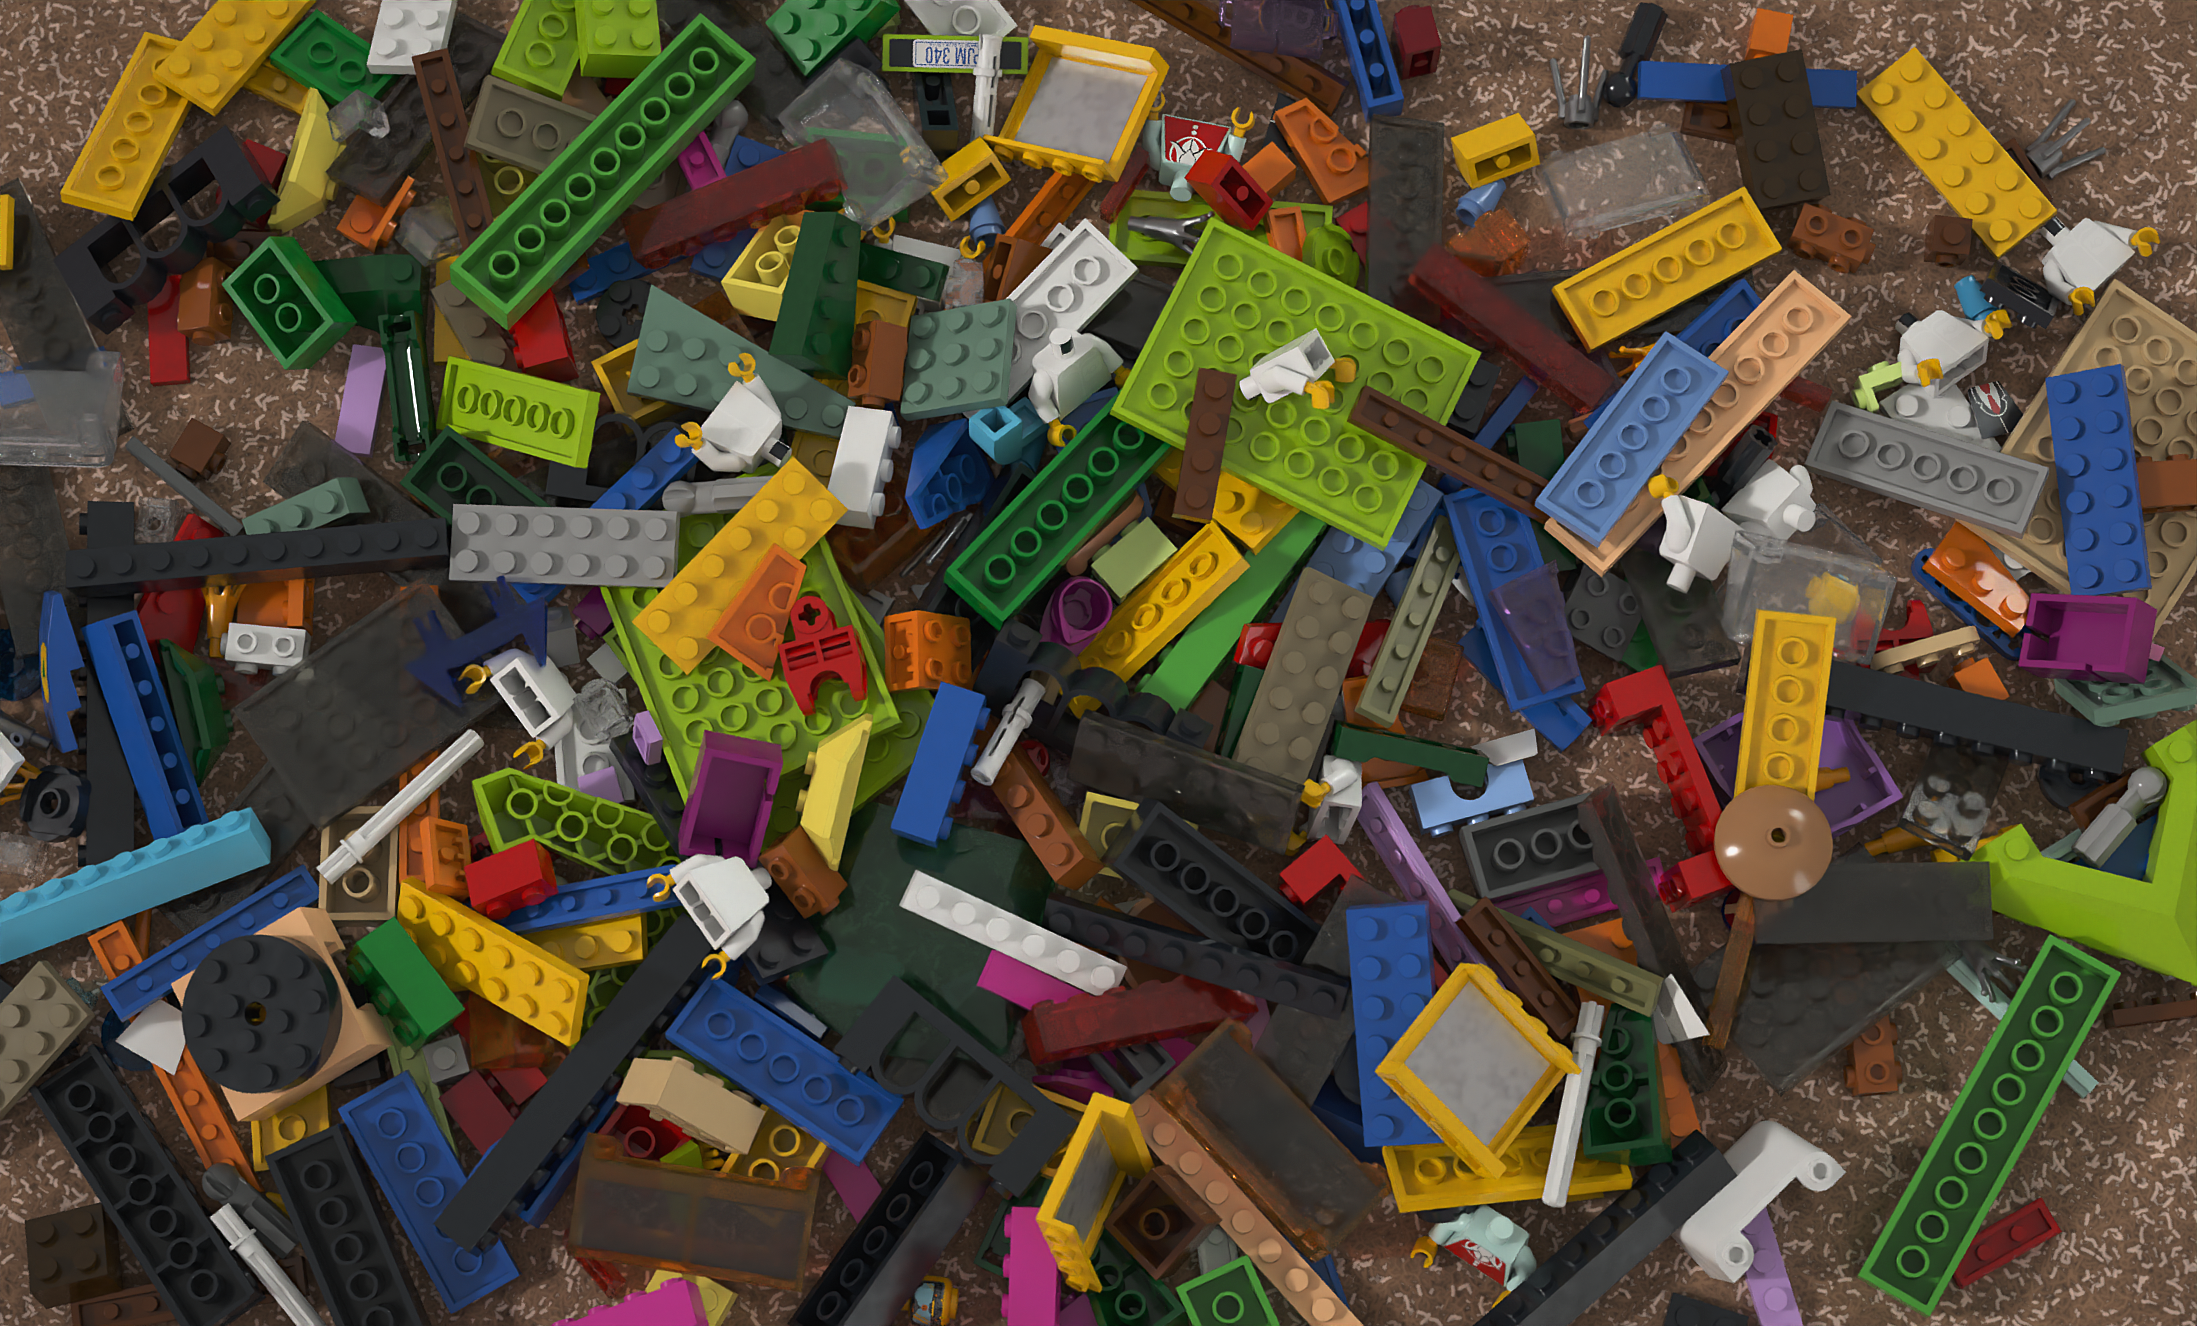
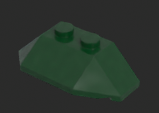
[155,638,234,787]

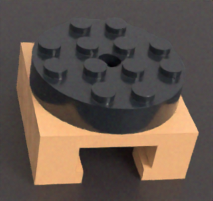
[171,907,393,1122]

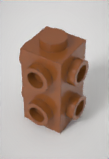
[1786,203,1876,273]
[177,257,235,346]
[848,320,908,409]
[757,824,848,919]
[1838,1007,1902,1097]

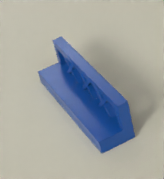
[1454,617,1592,754]

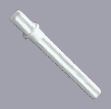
[316,729,484,885]
[1542,1001,1605,1207]
[210,1203,327,1326]

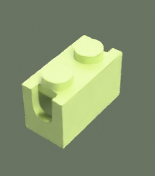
[1091,517,1178,605]

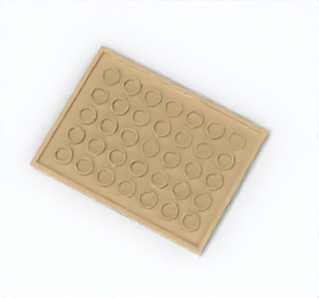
[1955,279,2197,640]

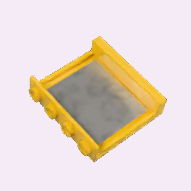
[982,25,1170,183]
[1374,963,1582,1180]
[1036,1092,1155,1293]

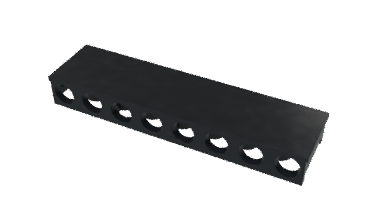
[28,1044,267,1326]

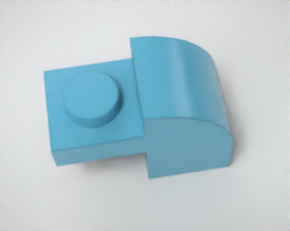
[969,397,1050,465]

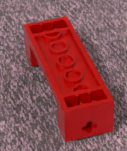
[1587,664,1737,913]
[1277,834,1449,993]

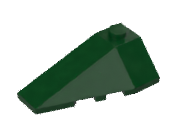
[312,254,431,338]

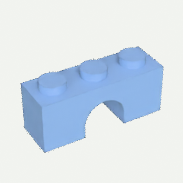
[1409,759,1534,838]

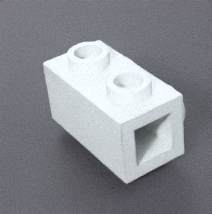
[220,623,311,678]

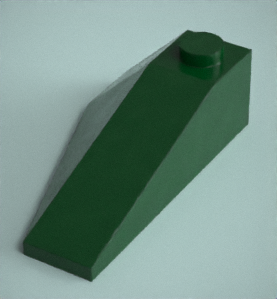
[1582,1003,1673,1166]
[1086,1227,1189,1326]

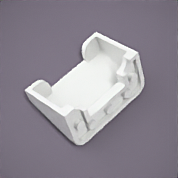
[1671,1120,1846,1283]

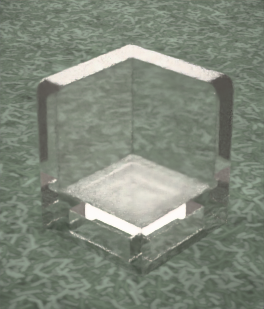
[326,89,390,143]

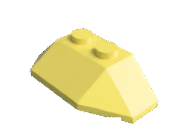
[268,87,350,234]
[795,713,873,871]

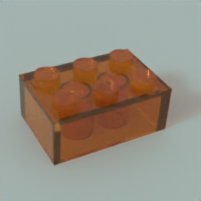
[825,458,947,596]

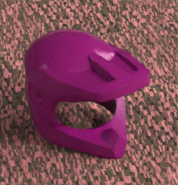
[1039,576,1112,657]
[1032,1028,1117,1105]

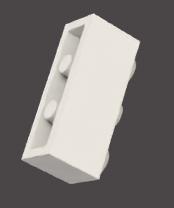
[828,406,901,529]

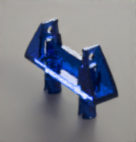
[404,575,548,709]

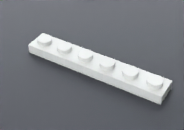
[899,870,1127,1002]

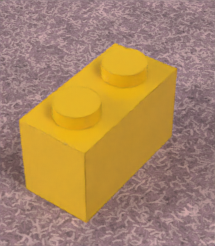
[1451,113,1540,190]
[920,136,1011,222]

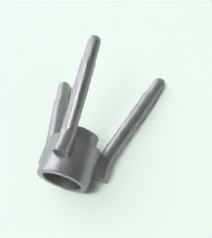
[1550,35,1609,130]
[2025,99,2106,180]
[899,510,973,578]

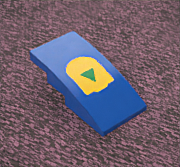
[39,590,85,753]

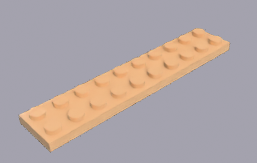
[1544,270,1852,577]

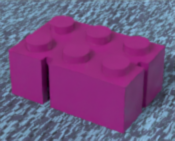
[2018,593,2157,684]
[678,730,783,868]

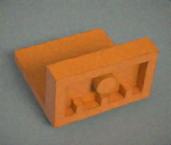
[336,167,417,253]
[237,578,315,636]
[884,610,972,694]
[419,816,471,903]

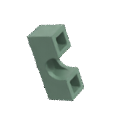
[242,477,370,535]

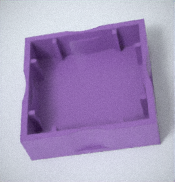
[1692,712,1903,839]

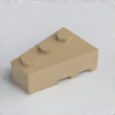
[616,1057,765,1155]

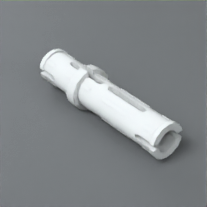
[970,34,1003,142]
[970,678,1045,786]

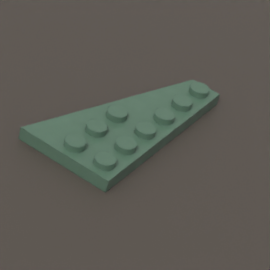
[627,284,856,440]

